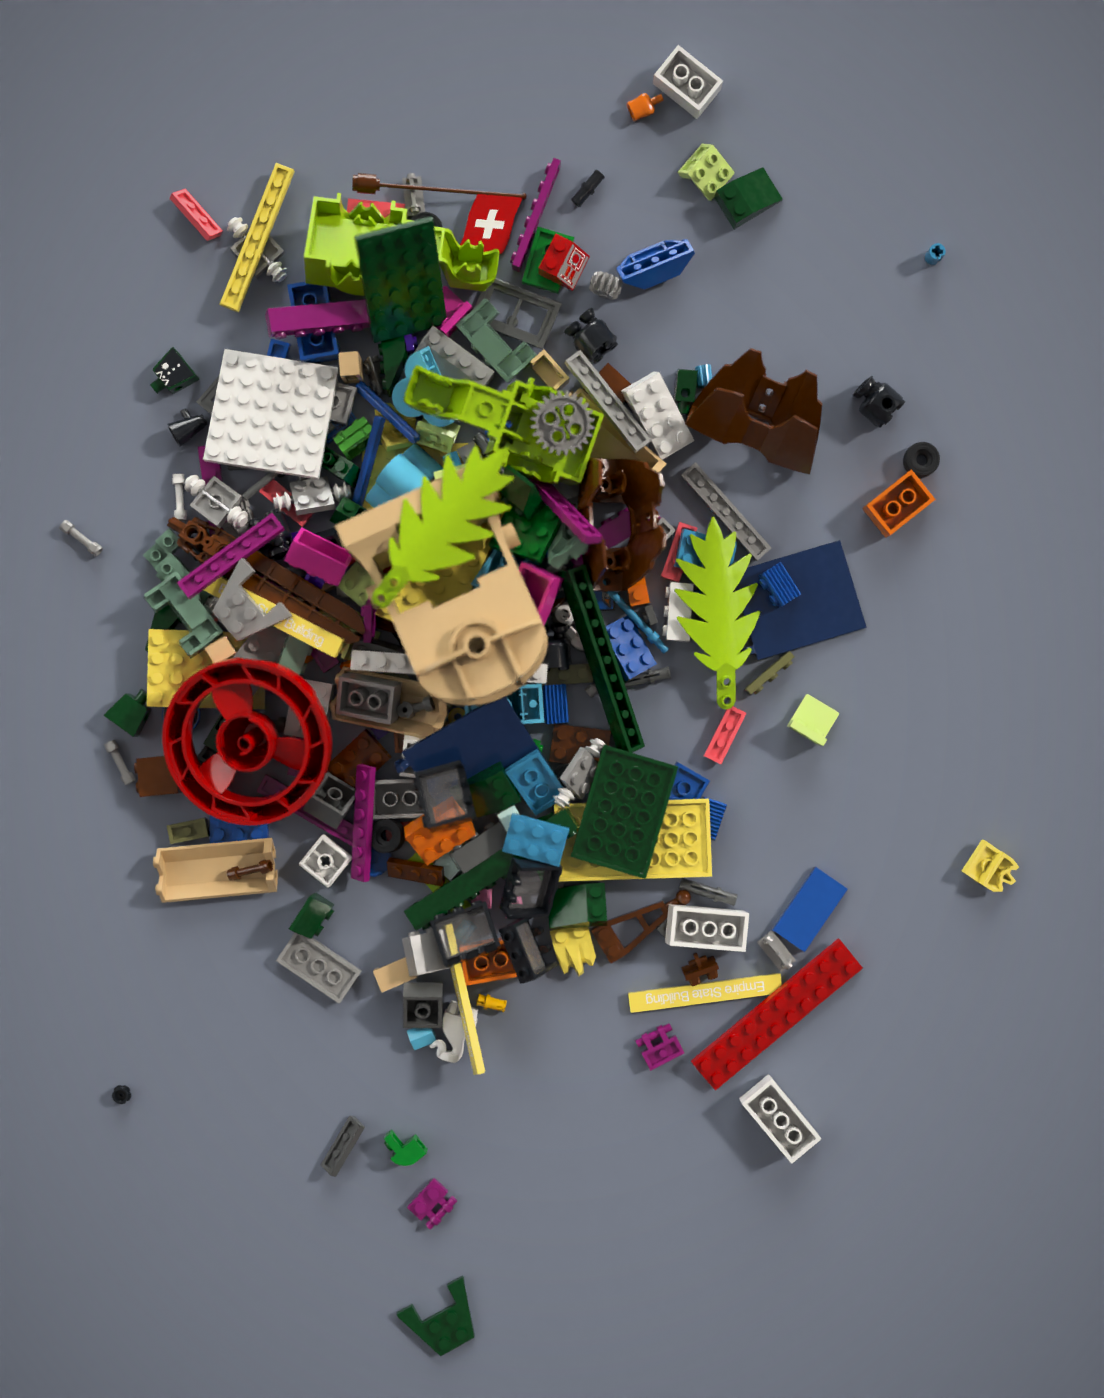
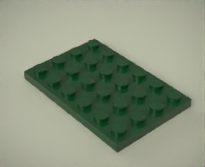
[354,217,447,343]
[571,745,678,879]

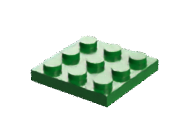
[488,505,562,564]

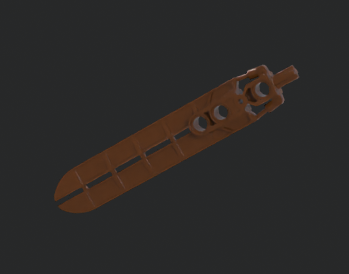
[167,517,365,644]

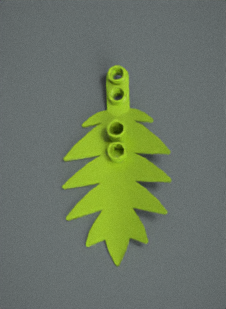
[372,446,514,608]
[674,516,760,709]

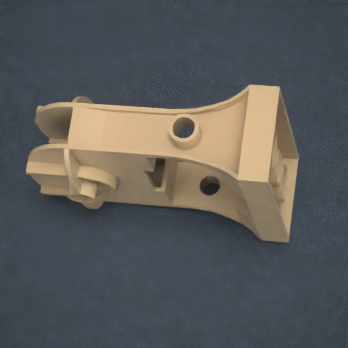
[335,459,548,706]

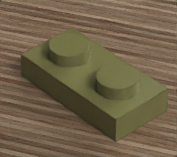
[167,817,210,844]

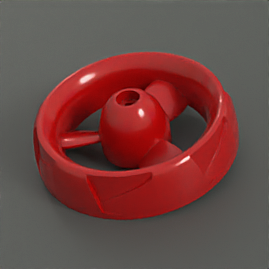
[162,657,332,826]

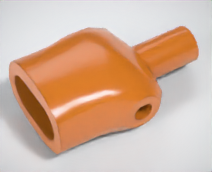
[626,93,664,122]

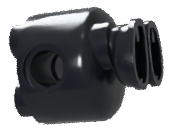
[564,308,618,364]
[852,376,905,428]
[247,510,292,560]
[542,623,572,672]

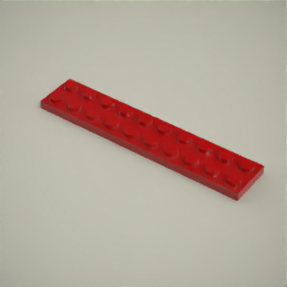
[691,938,863,1091]

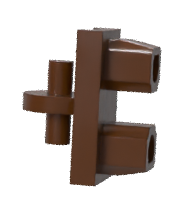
[681,952,719,986]

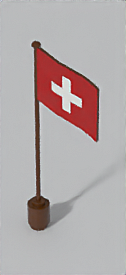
[352,173,527,255]

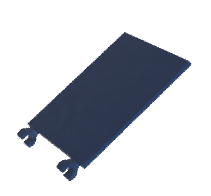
[735,540,867,660]
[394,697,550,805]

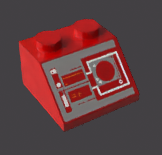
[539,234,590,291]

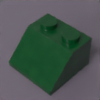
[498,464,545,521]
[289,892,335,939]

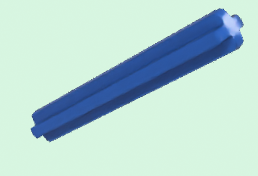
[355,381,420,444]
[352,416,386,506]

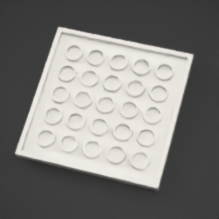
[203,349,339,480]

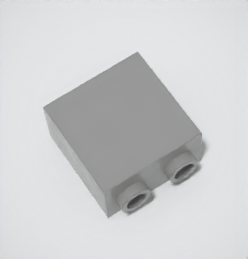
[402,928,453,977]

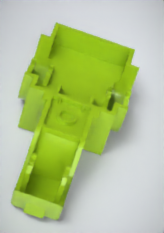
[304,193,499,295]
[404,365,604,486]

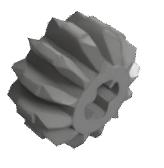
[589,271,622,300]

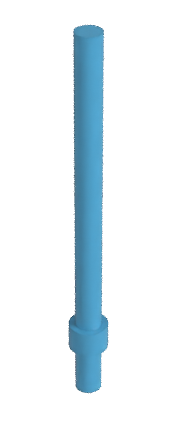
[603,579,669,654]

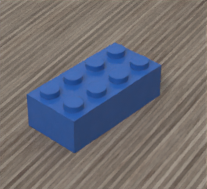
[287,281,340,364]

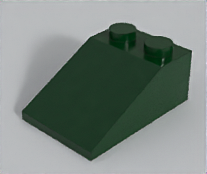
[714,167,783,230]
[449,761,521,818]
[549,883,607,929]

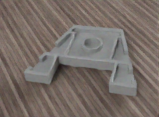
[212,558,293,641]

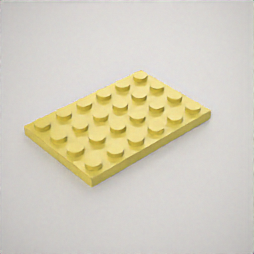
[147,629,265,710]

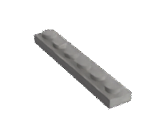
[564,350,652,454]
[681,462,771,562]

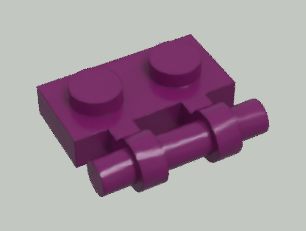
[361,597,377,643]
[635,1023,684,1071]
[407,1178,457,1230]

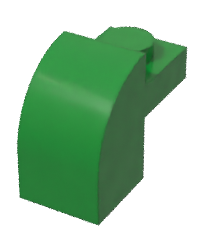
[384,1129,428,1166]

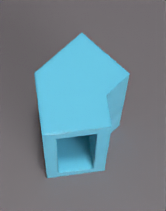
[407,1028,436,1051]

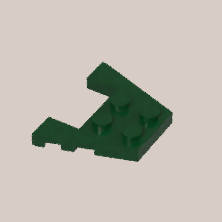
[397,1275,475,1356]

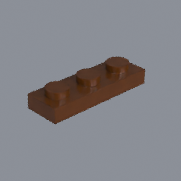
[387,857,445,886]

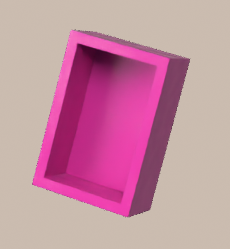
[284,527,352,586]
[518,562,564,626]

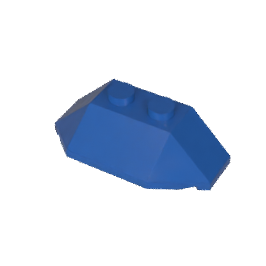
[616,239,695,290]

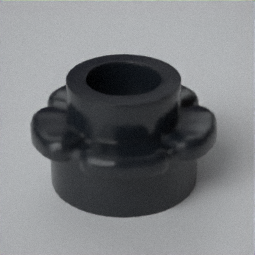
[112,1085,131,1104]

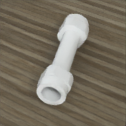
[172,474,187,521]

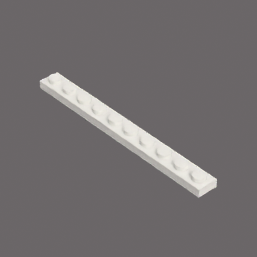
[350,650,548,684]

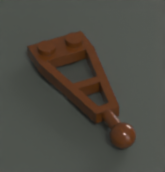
[591,890,691,963]

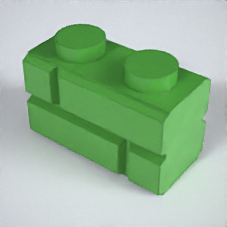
[333,416,372,461]

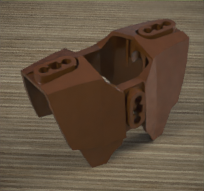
[685,348,823,475]
[577,457,667,592]

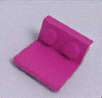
[436,286,473,337]

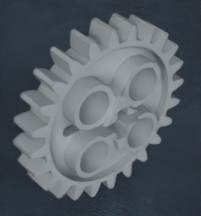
[530,390,595,456]

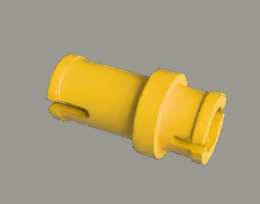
[476,993,507,1013]

